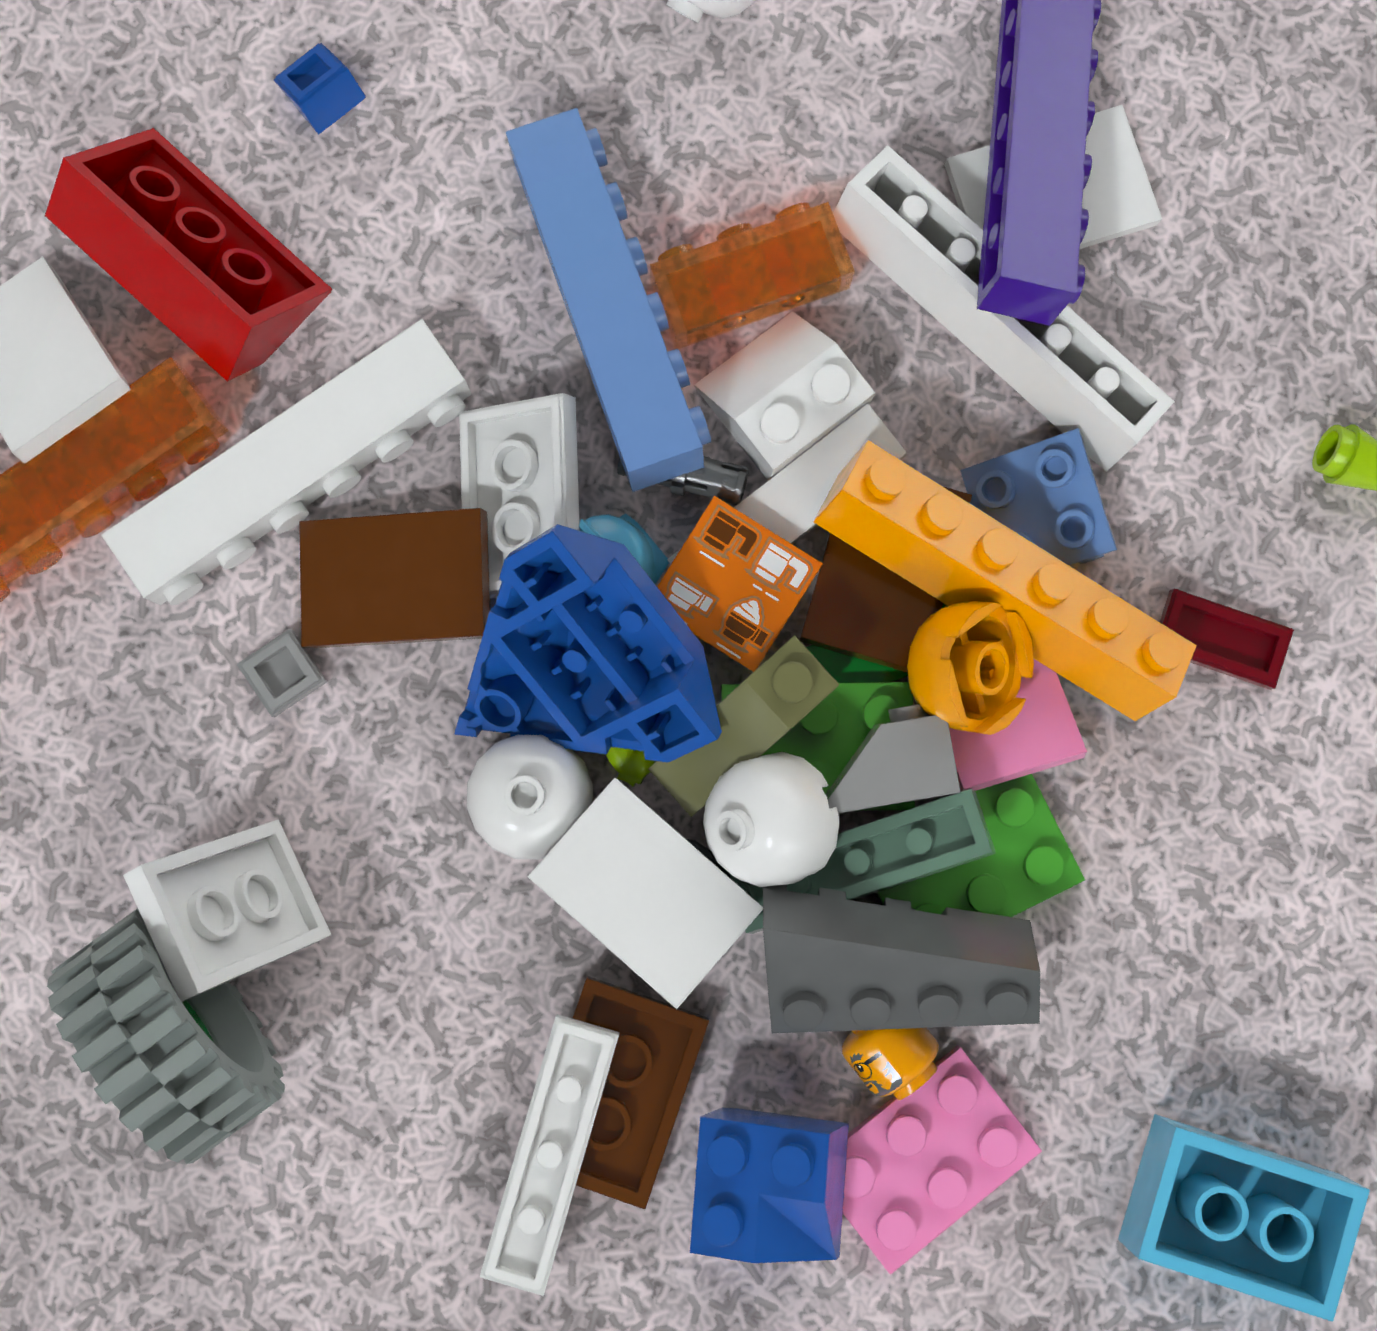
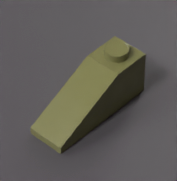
[648,635,839,817]

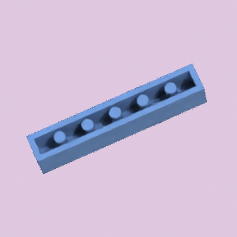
[506,108,711,492]

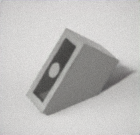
[825,704,960,813]

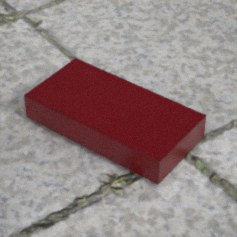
[1160,588,1294,690]

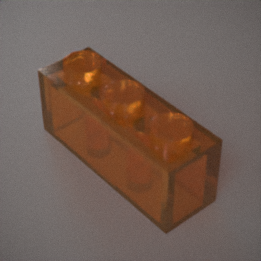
[650,202,855,349]

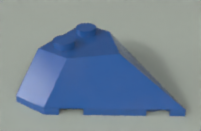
[454,524,722,763]

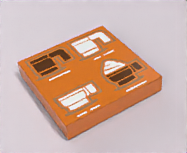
[657,496,823,672]

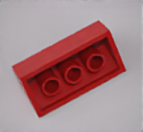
[45,128,332,382]

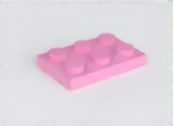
[843,1045,1042,1275]

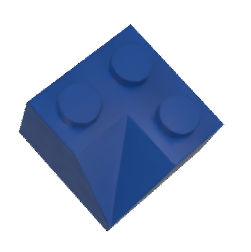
[690,1107,849,1263]

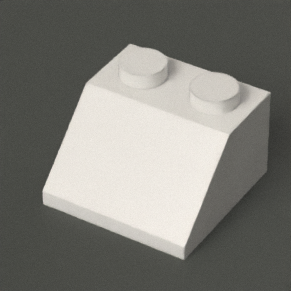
[694,311,875,481]

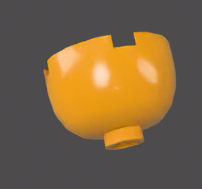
[907,601,1034,735]

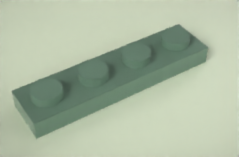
[730,789,996,934]

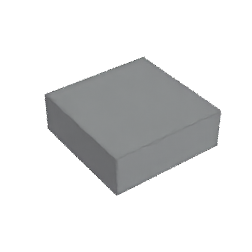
[237,629,327,717]

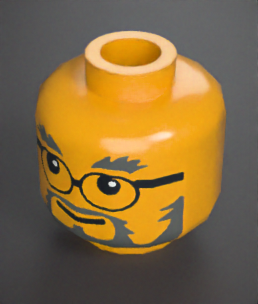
[842,1028,939,1100]

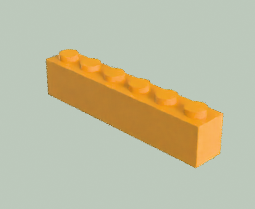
[813,440,1197,721]

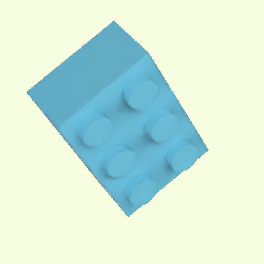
[1118,1114,1370,1322]

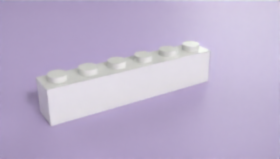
[829,145,1175,472]
[101,319,472,605]

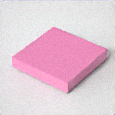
[949,659,1087,792]

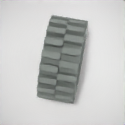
[47,908,285,1164]

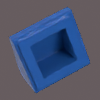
[273,43,366,135]

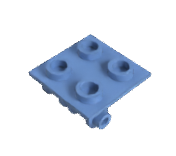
[960,428,1117,565]

